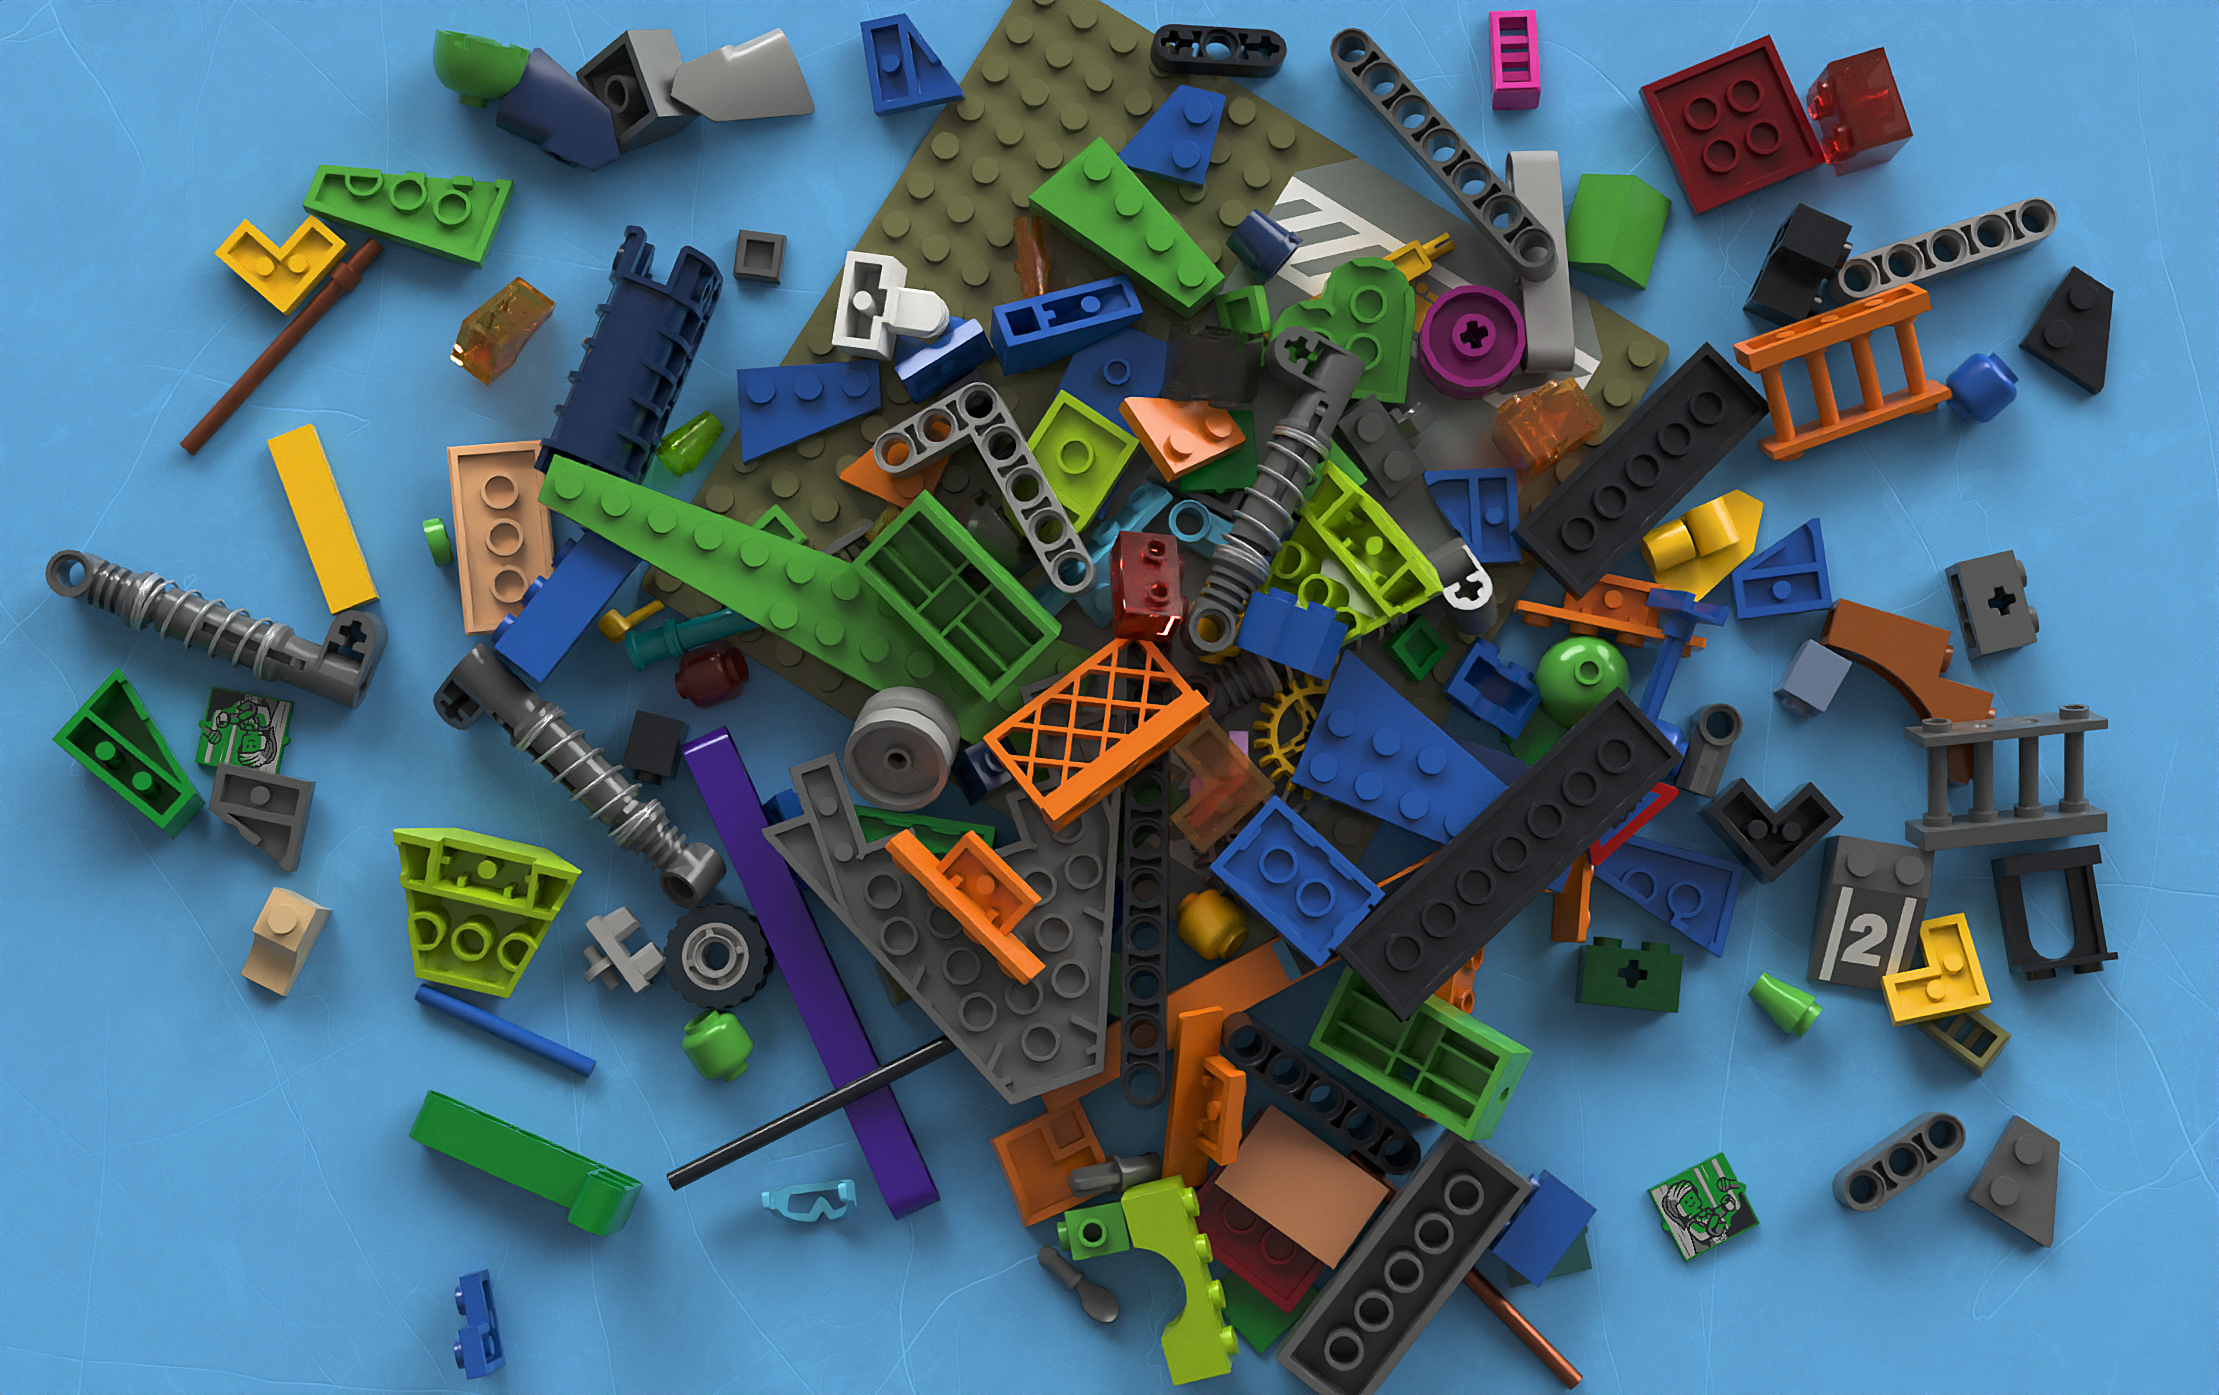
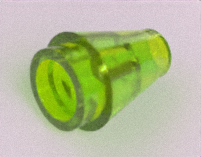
[654,410,725,478]

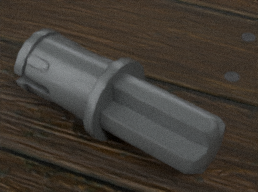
[1067,1151,1162,1198]

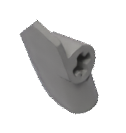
[670,28,815,122]

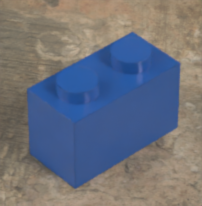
[1488,1169,1597,1288]

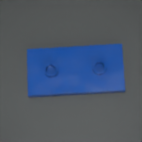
[1050,326,1179,522]

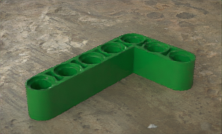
[408,1090,643,1237]

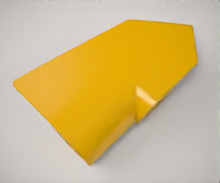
[1638,489,1764,602]

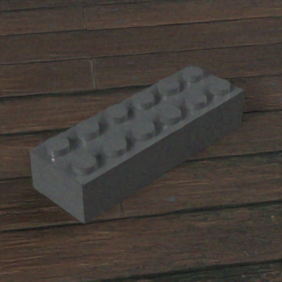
[1275,1128,1534,1395]

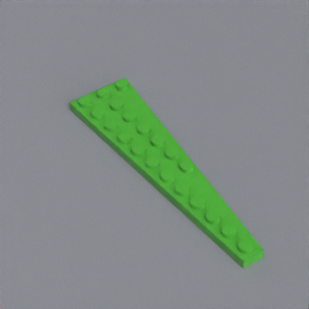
[537,454,1095,783]

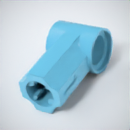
[1165,500,1234,560]

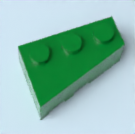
[52,667,206,840]

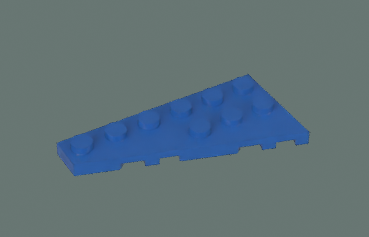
[1290,648,1574,894]

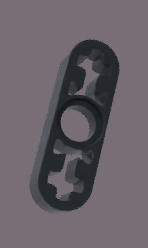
[1150,24,1287,78]

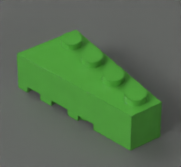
[1028,136,1225,320]

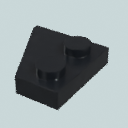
[2018,266,2114,395]

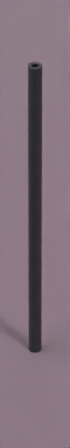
[666,1034,958,1191]

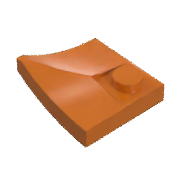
[989,1099,1106,1227]

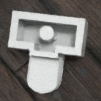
[832,251,949,361]

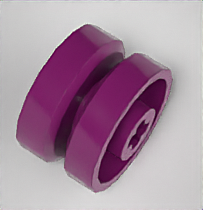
[1416,285,1526,401]

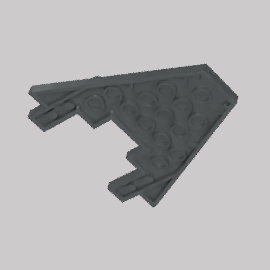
[761,672,1125,1105]

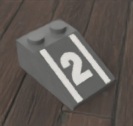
[1806,835,1935,992]

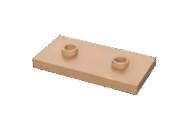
[447,440,555,637]

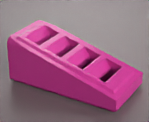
[1489,10,1541,110]

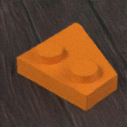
[1118,397,1247,483]
[839,412,955,510]

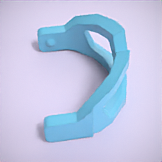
[762,1179,857,1224]

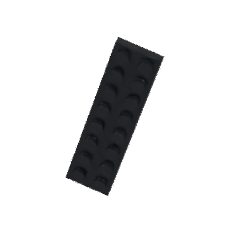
[1335,686,1685,1023]

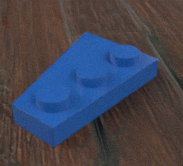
[737,359,883,466]
[1593,835,1745,958]

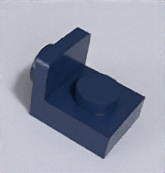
[951,736,1026,806]

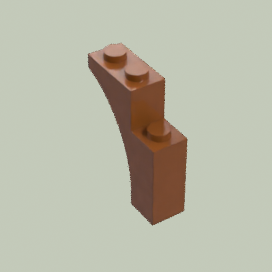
[1819,598,1996,788]

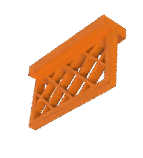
[982,623,1209,835]

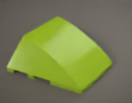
[1257,460,1444,648]
[392,828,582,998]

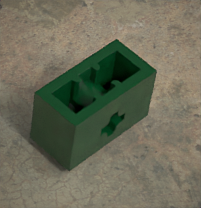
[1575,936,1683,1013]

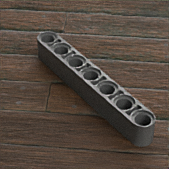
[1330,28,1559,282]

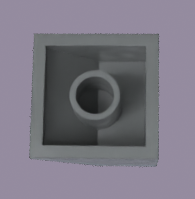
[575,29,701,155]

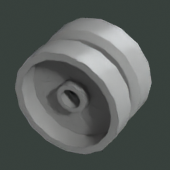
[843,686,960,812]

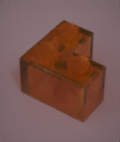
[1491,375,1605,485]
[1169,715,1275,856]

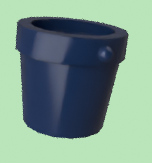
[1225,208,1304,286]

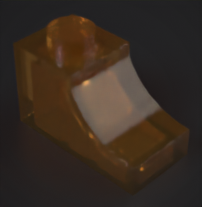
[450,276,556,386]

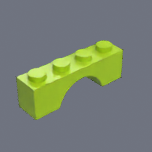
[1121,1174,1239,1386]

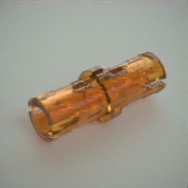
[1013,216,1051,300]

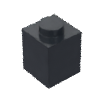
[622,710,690,786]

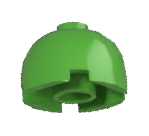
[433,29,530,108]
[1534,634,1631,728]

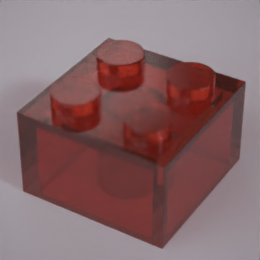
[1806,46,1913,177]

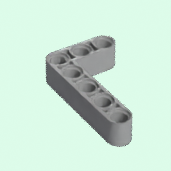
[873,382,1098,597]

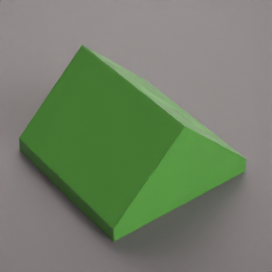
[1565,174,1672,291]

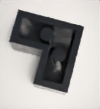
[1743,203,1853,327]
[1697,778,1844,884]

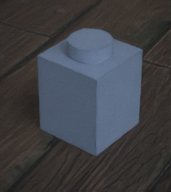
[1773,639,1852,718]

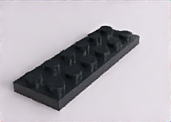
[1510,341,1770,601]

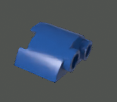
[1441,636,1542,740]

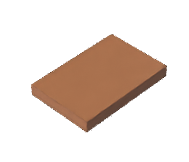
[1214,1103,1390,1270]

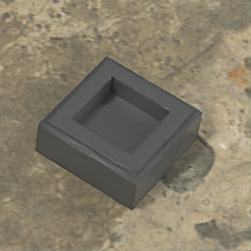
[733,229,787,284]

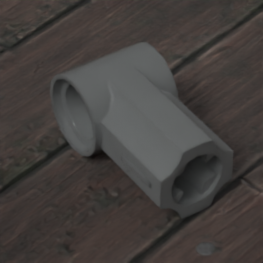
[1672,703,1743,799]

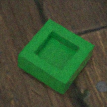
[1382,614,1450,681]

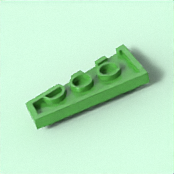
[302,164,515,270]

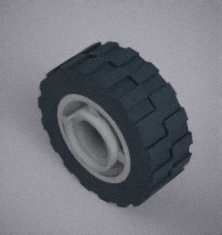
[663,903,774,1009]

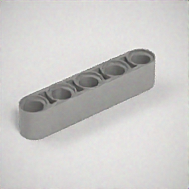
[1505,150,1575,374]
[1827,197,2058,307]

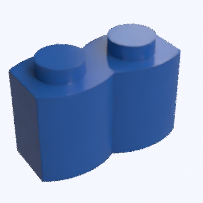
[1233,587,1348,681]

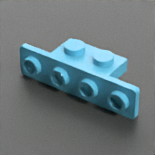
[1030,482,1173,629]

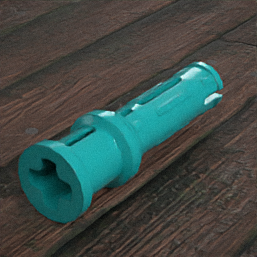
[624,607,760,673]

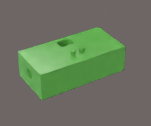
[851,489,1062,703]
[1308,965,1533,1141]

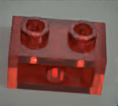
[1108,531,1188,643]

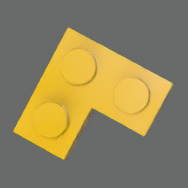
[214,214,351,317]
[1880,913,1991,1027]

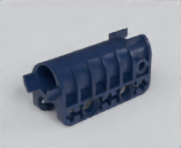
[534,225,723,486]

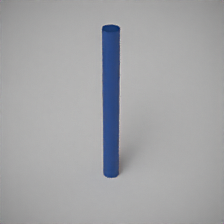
[415,983,596,1078]

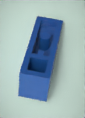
[989,274,1143,377]

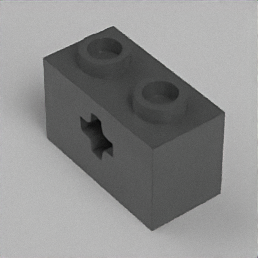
[1945,549,2039,660]

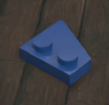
[860,13,965,117]
[1118,84,1226,189]
[1422,467,1521,565]
[1728,518,1833,621]

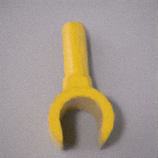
[598,599,665,643]

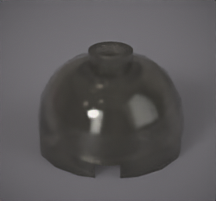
[954,488,1041,582]

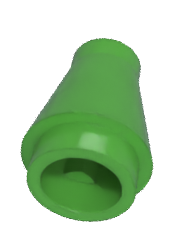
[1748,972,1823,1039]

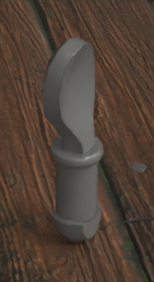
[1037,1246,1120,1324]

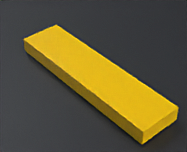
[267,423,380,616]

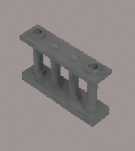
[1904,704,2108,851]

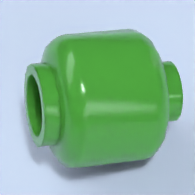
[681,1008,754,1082]

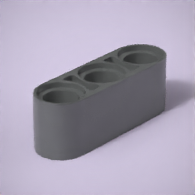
[1832,1112,1966,1212]

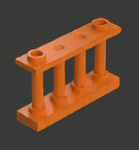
[1732,283,1952,462]

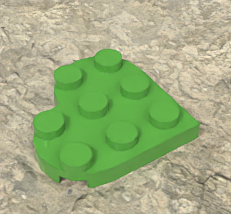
[1268,256,1416,404]

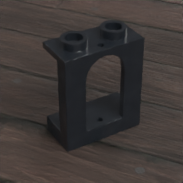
[1991,844,2119,981]

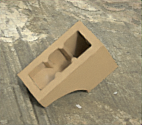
[240,887,331,996]

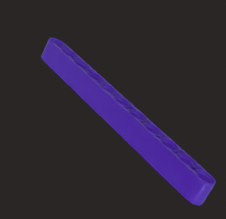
[681,725,940,1221]

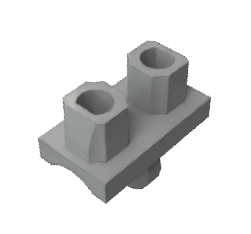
[583,906,666,993]

